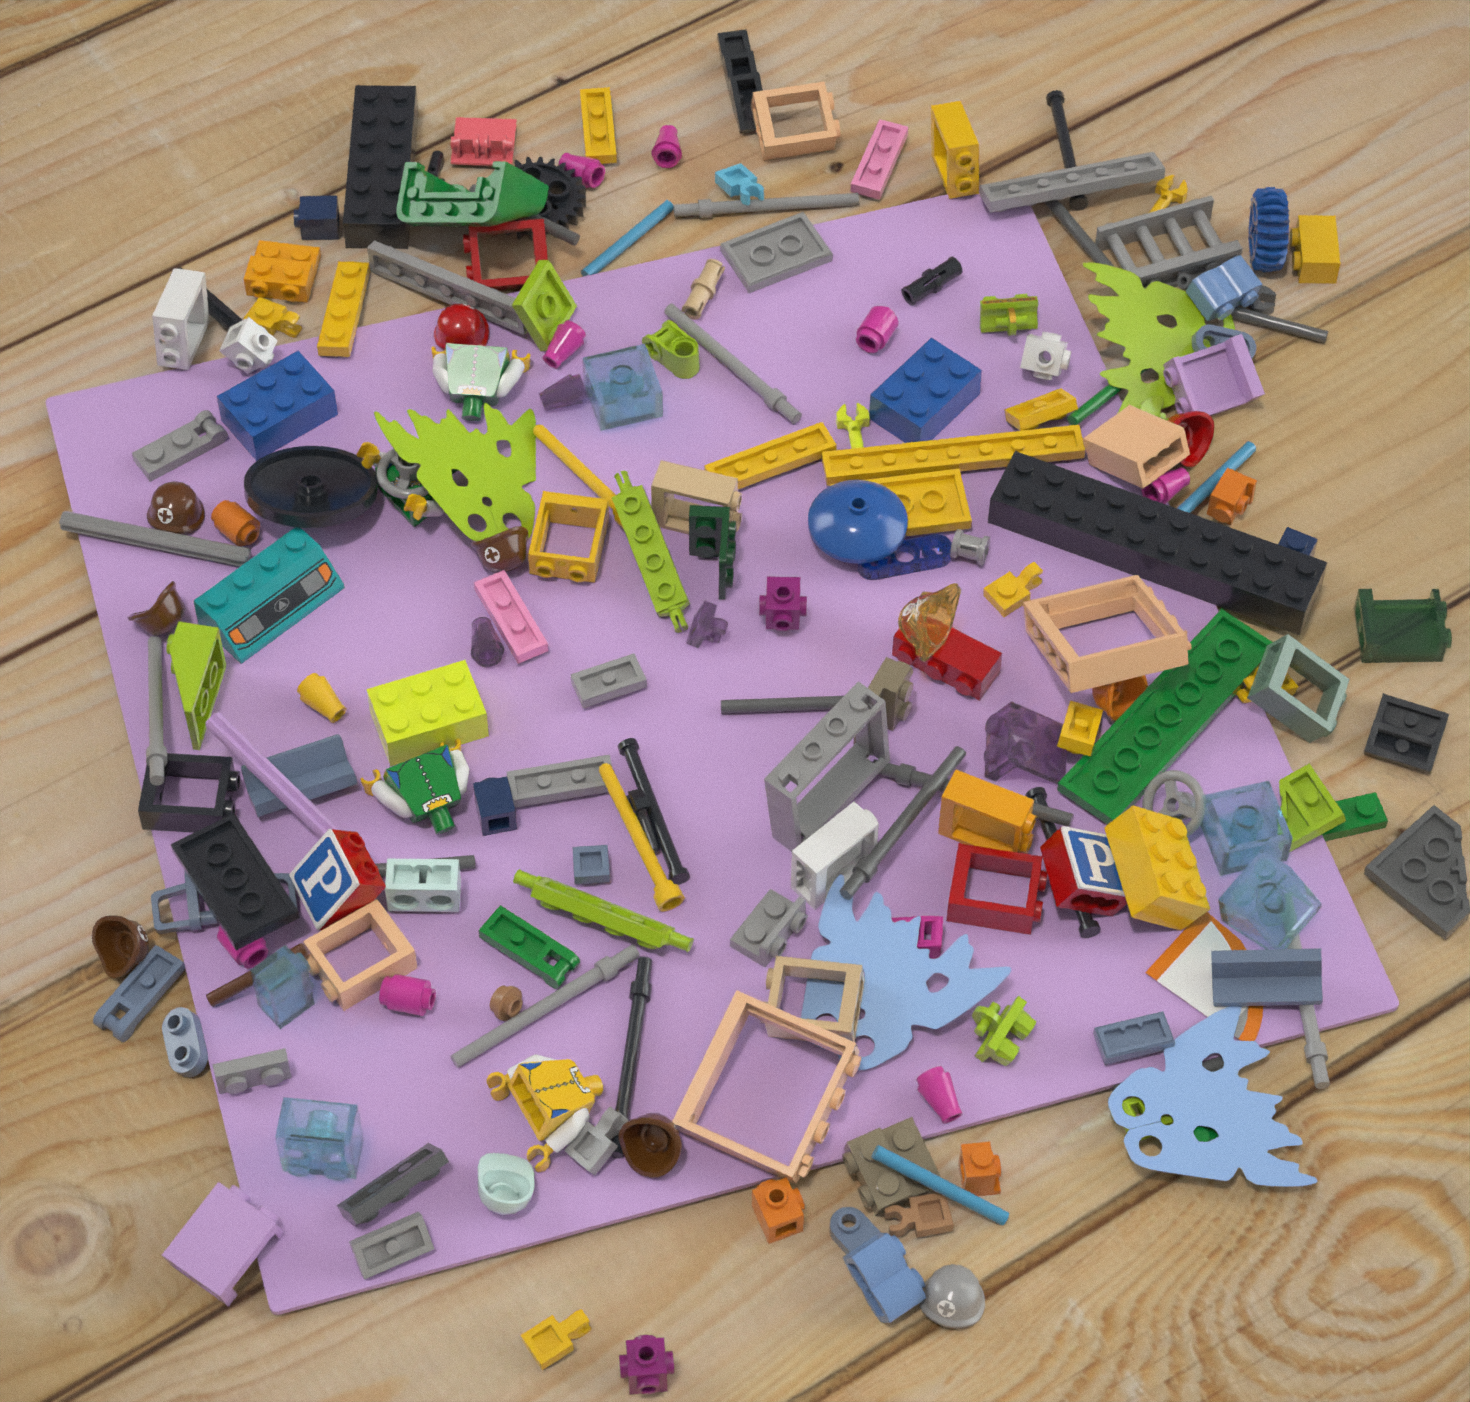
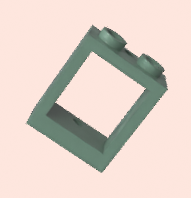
[1247,634,1350,743]

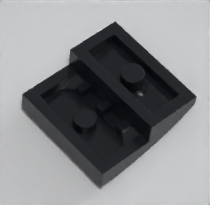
[1364,693,1449,774]

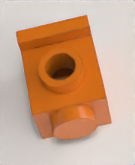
[1207,468,1257,525]
[958,1141,1001,1196]

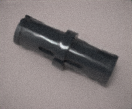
[901,256,963,305]

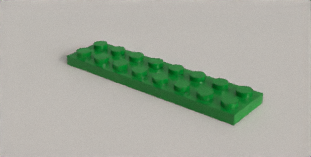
[1057,609,1272,825]

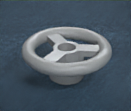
[376,448,428,499]
[1142,770,1206,837]

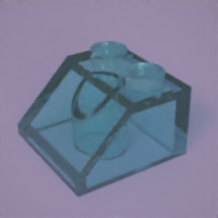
[1218,850,1322,950]

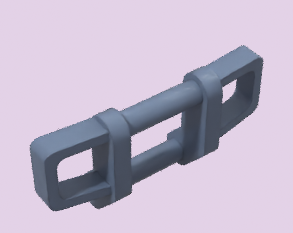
[151,870,298,934]

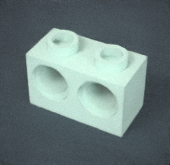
[385,858,461,912]

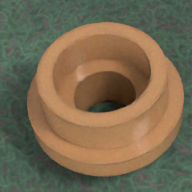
[489,985,523,1021]

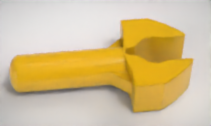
[1148,175,1188,213]

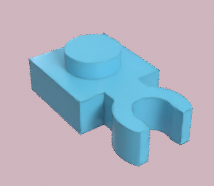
[715,163,764,205]

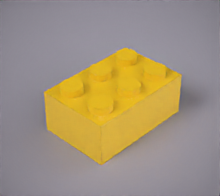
[1104,805,1210,931]

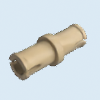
[682,259,725,320]

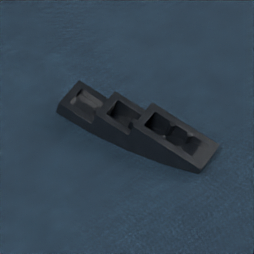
[717,29,763,133]

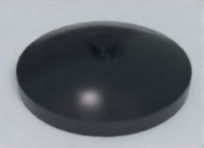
[244,446,378,528]

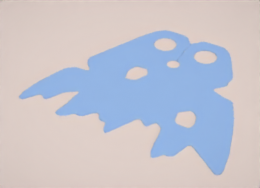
[801,874,1011,1070]
[1108,1006,1317,1187]

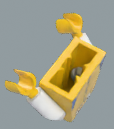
[486,1054,603,1172]

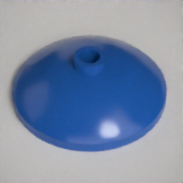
[808,480,908,564]

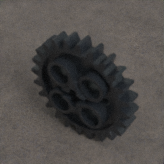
[506,156,586,241]

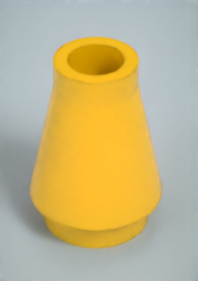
[297,673,347,723]

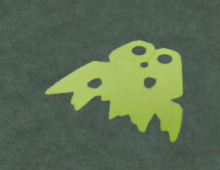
[1083,262,1235,414]
[374,403,536,542]

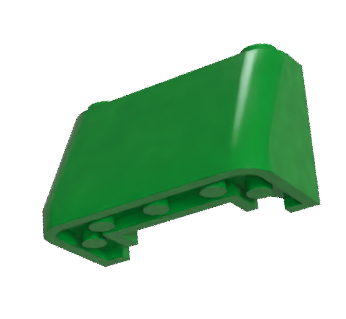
[396,161,549,227]

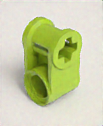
[642,320,700,379]

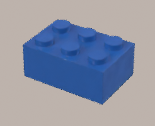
[869,337,982,443]
[217,350,338,461]

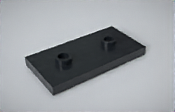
[170,813,300,950]

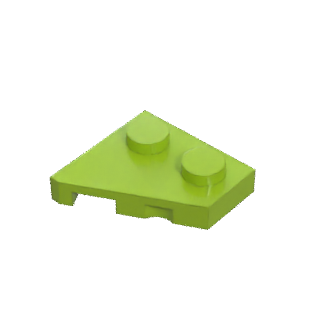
[1279,763,1346,853]

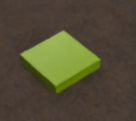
[511,260,577,351]

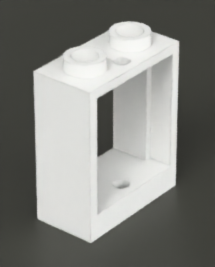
[152,268,209,370]
[791,802,879,910]

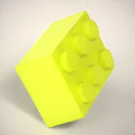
[367,660,489,766]

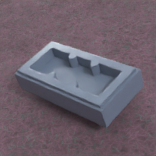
[1093,1011,1175,1065]

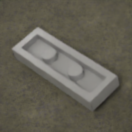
[507,755,612,808]

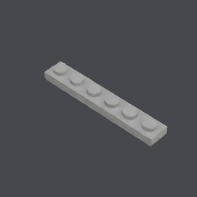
[980,152,1165,212]
[367,241,528,335]

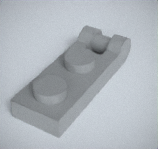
[132,410,228,482]

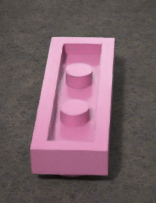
[850,119,908,200]
[474,570,548,664]

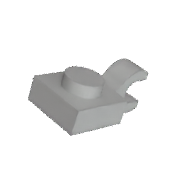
[564,1106,629,1175]

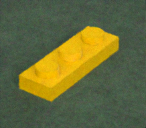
[580,87,617,164]

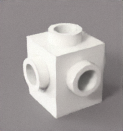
[219,317,278,374]
[1020,332,1071,380]

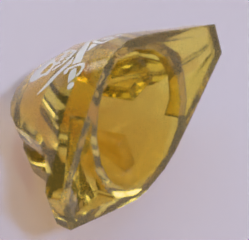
[898,583,961,662]

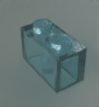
[250,945,315,1030]

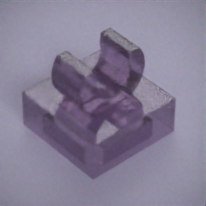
[686,600,728,648]

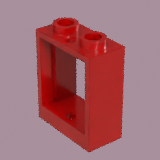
[463,219,548,290]
[946,843,1047,935]

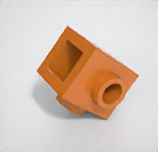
[752,1177,805,1244]

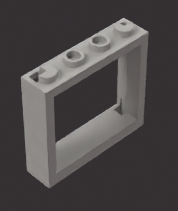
[764,681,890,852]

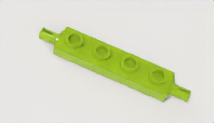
[612,471,690,633]
[513,869,694,953]

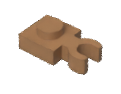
[884,1193,954,1238]

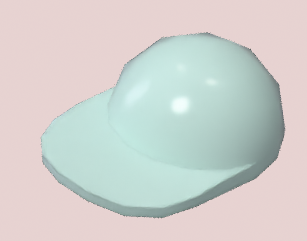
[478,1153,535,1215]

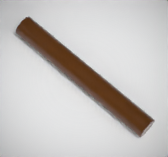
[206,943,308,1007]

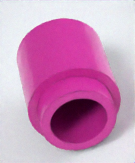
[856,306,899,353]
[217,926,268,969]
[379,974,436,1016]

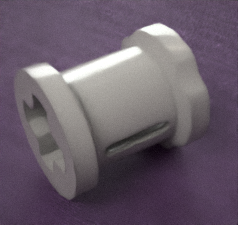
[950,529,991,566]

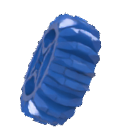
[1248,187,1290,272]

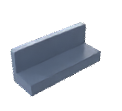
[241,734,358,817]
[1211,948,1323,1007]

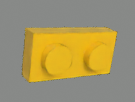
[1004,388,1078,431]
[1057,700,1103,756]

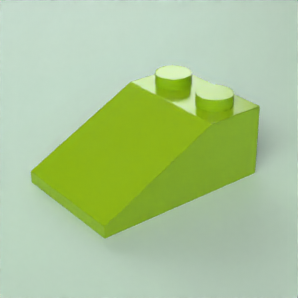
[166,621,226,750]

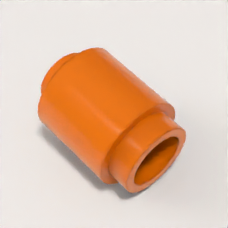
[211,500,260,547]

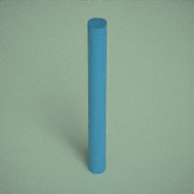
[581,200,674,277]
[1177,441,1256,513]
[871,1145,1009,1226]

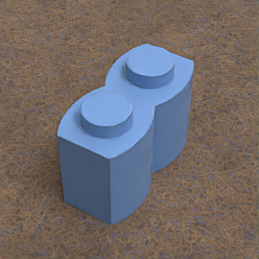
[1185,255,1263,321]
[843,1233,926,1323]

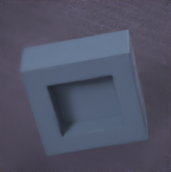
[572,845,610,884]

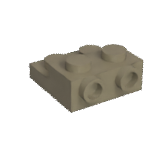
[853,657,914,745]
[842,1117,941,1216]

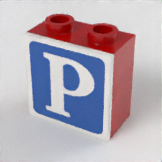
[1040,826,1127,916]
[289,829,386,930]

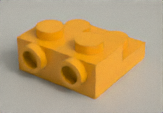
[244,240,321,303]

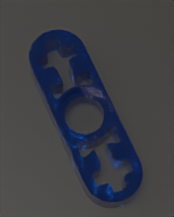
[857,534,952,580]

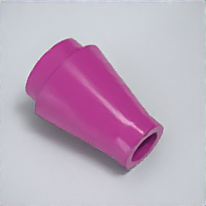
[651,125,682,168]
[559,153,605,188]
[542,320,586,369]
[1141,467,1190,504]
[916,1066,963,1124]

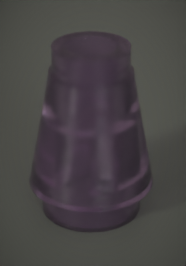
[538,373,589,411]
[471,617,504,667]

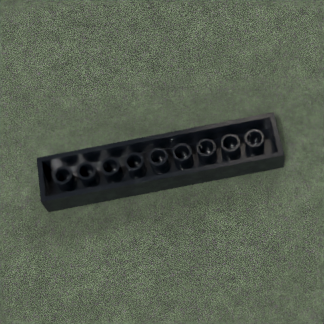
[988,451,1328,636]

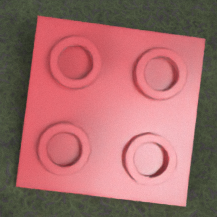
[451,117,517,166]

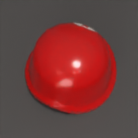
[434,304,489,350]
[1167,411,1215,467]

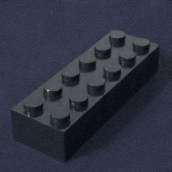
[343,85,419,249]

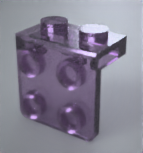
[983,701,1066,784]

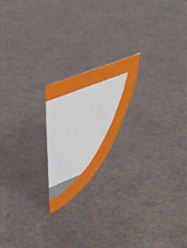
[1145,912,1263,1041]

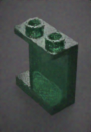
[1353,588,1452,663]

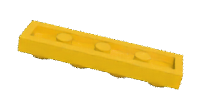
[317,261,371,357]
[704,422,837,489]

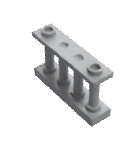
[1095,195,1243,289]

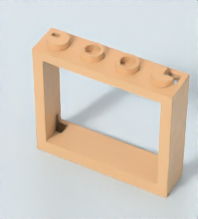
[1023,575,1191,693]
[672,990,861,1185]

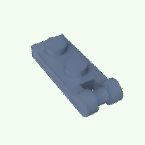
[93,945,185,1042]

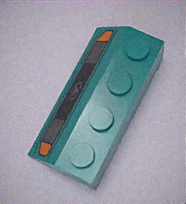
[193,527,345,664]

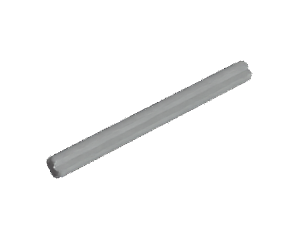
[59,511,251,566]

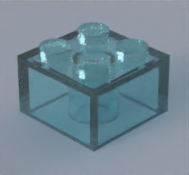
[582,344,663,431]
[1200,781,1293,876]
[275,1097,364,1181]

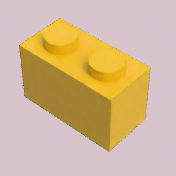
[1290,215,1341,284]

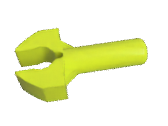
[836,403,870,449]

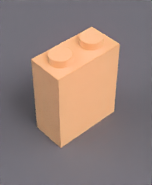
[1083,405,1190,488]

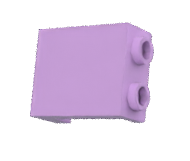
[1163,334,1265,416]
[162,1182,284,1307]

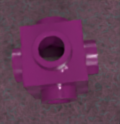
[759,576,807,631]
[619,1335,674,1395]

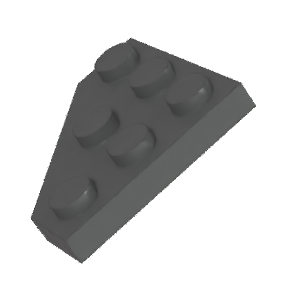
[1364,805,1470,939]

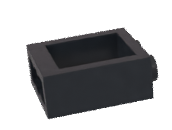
[138,753,240,833]

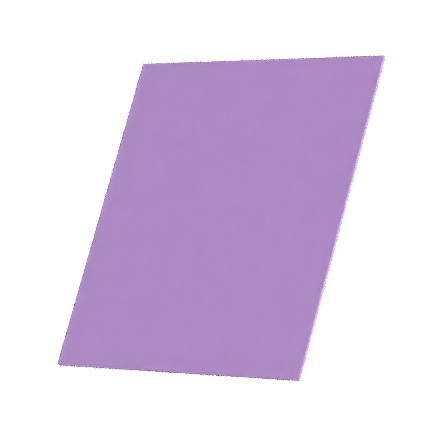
[46,187,1399,1315]

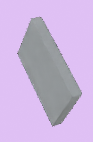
[720,212,833,293]

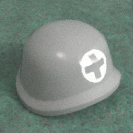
[919,1264,985,1328]

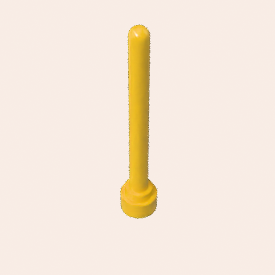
[533,424,624,529]
[599,763,685,912]

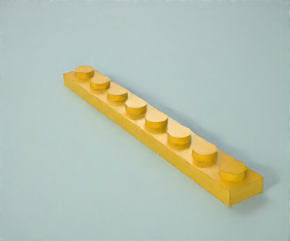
[821,425,1086,486]

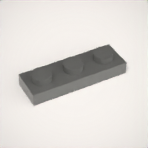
[337,1143,449,1225]

